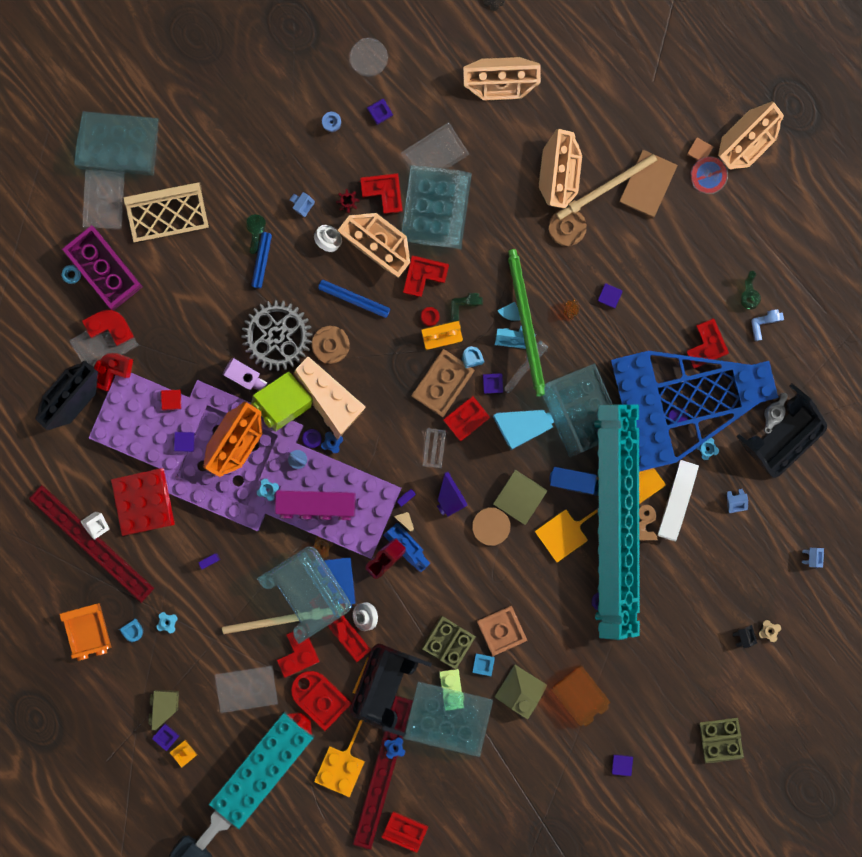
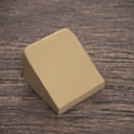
[394,512,414,531]

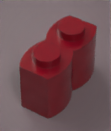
[365,538,406,579]

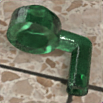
[246,214,266,254]
[741,271,761,310]
[451,293,483,321]

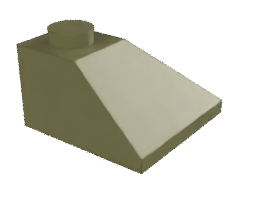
[495,665,547,719]

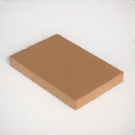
[619,150,678,218]
[412,349,475,418]

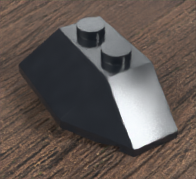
[35,361,98,430]

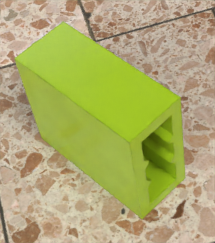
[251,372,313,432]

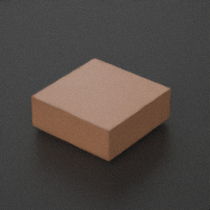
[687,137,713,161]

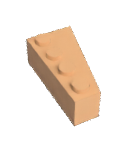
[293,357,366,440]

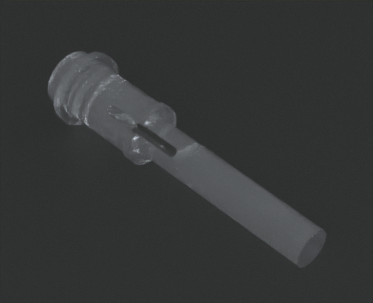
[504,340,548,394]

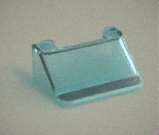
[257,546,351,644]

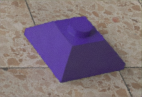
[437,472,468,517]

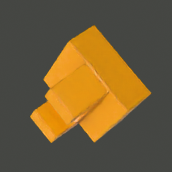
[170,740,197,768]

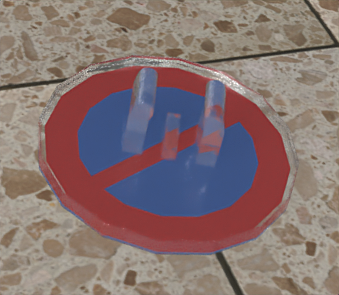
[691,156,728,194]

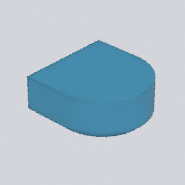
[462,346,484,368]
[119,619,143,642]

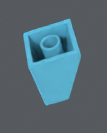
[493,410,554,450]

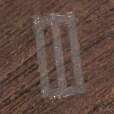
[423,428,446,469]

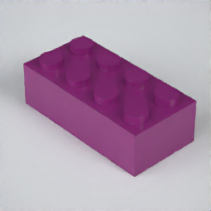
[62,225,143,311]
[275,490,356,520]

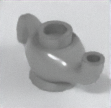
[764,393,788,433]

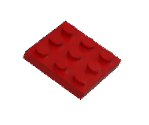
[111,468,175,536]

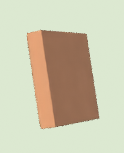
[477,605,528,656]

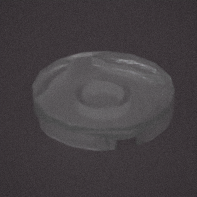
[350,38,388,77]

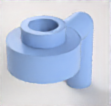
[751,310,784,341]

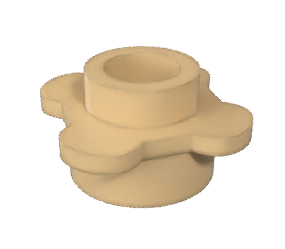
[759,620,781,642]

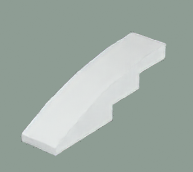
[657,460,699,542]

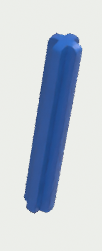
[318,280,390,318]

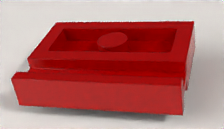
[443,396,491,442]
[382,811,428,853]

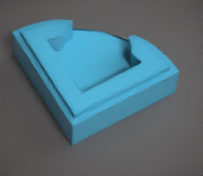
[498,302,520,321]

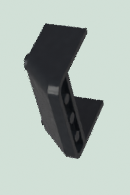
[736,383,827,478]
[350,644,432,737]

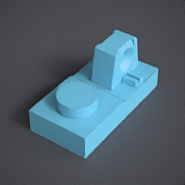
[495,326,526,349]

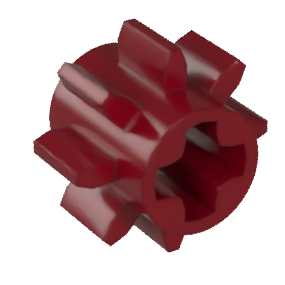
[336,189,360,214]

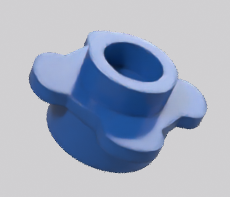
[321,432,343,454]
[384,737,405,759]

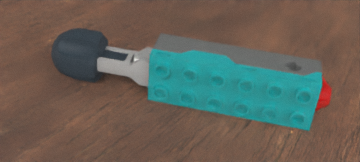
[169,711,315,857]

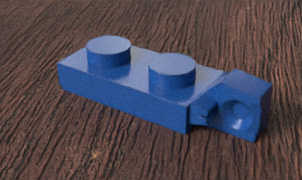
[384,523,430,572]

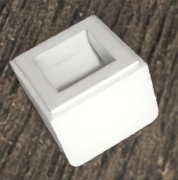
[81,512,109,539]

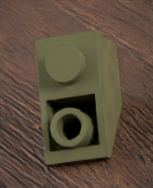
[149,690,179,730]

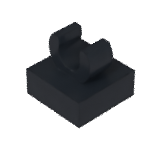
[733,625,757,648]

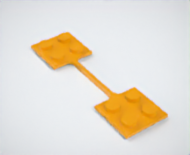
[535,468,666,562]
[314,657,368,797]

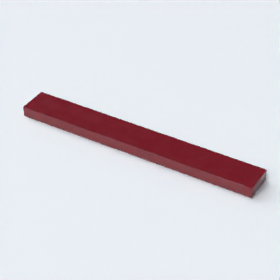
[29,485,155,603]
[353,695,413,850]

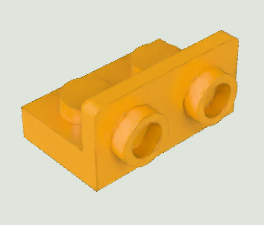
[421,321,463,350]

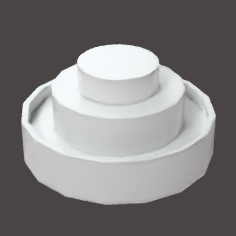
[314,225,342,252]
[353,602,378,631]

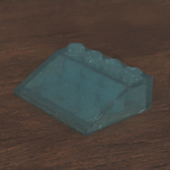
[74,112,159,175]
[402,165,472,249]
[543,364,613,457]
[404,682,493,758]

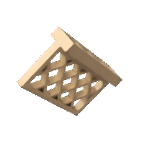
[123,182,209,242]

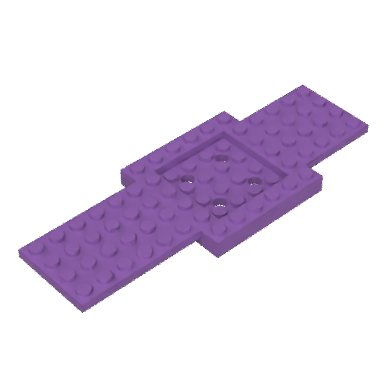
[89,373,402,559]

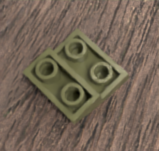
[493,470,548,525]
[421,615,476,669]
[700,718,744,764]

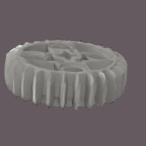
[241,300,312,371]

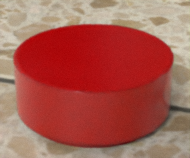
[420,307,440,327]

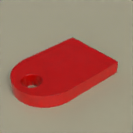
[292,671,352,731]

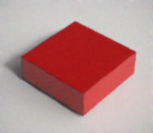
[161,390,182,410]
[337,621,348,642]

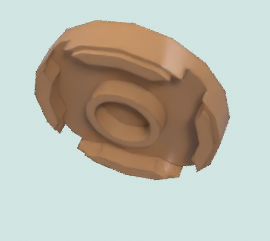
[548,209,587,247]
[311,326,350,364]
[472,508,510,546]

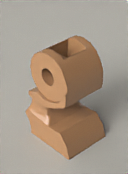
[639,505,658,541]

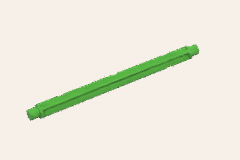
[508,249,545,396]

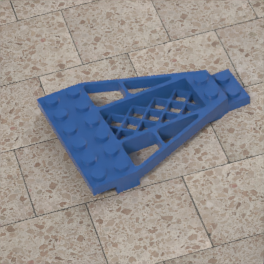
[611,351,778,472]

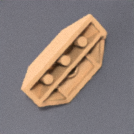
[463,57,541,100]
[718,102,784,169]
[539,129,582,208]
[338,213,410,278]

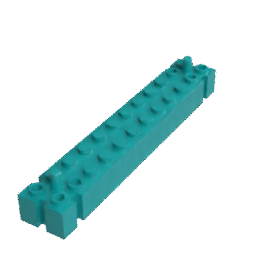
[594,405,640,640]

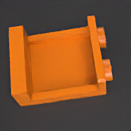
[60,603,112,661]

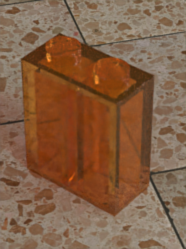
[551,665,611,727]

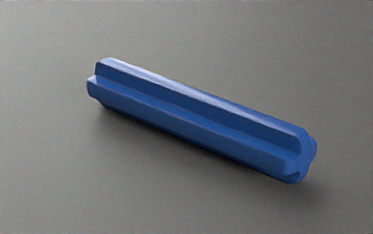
[251,232,272,288]

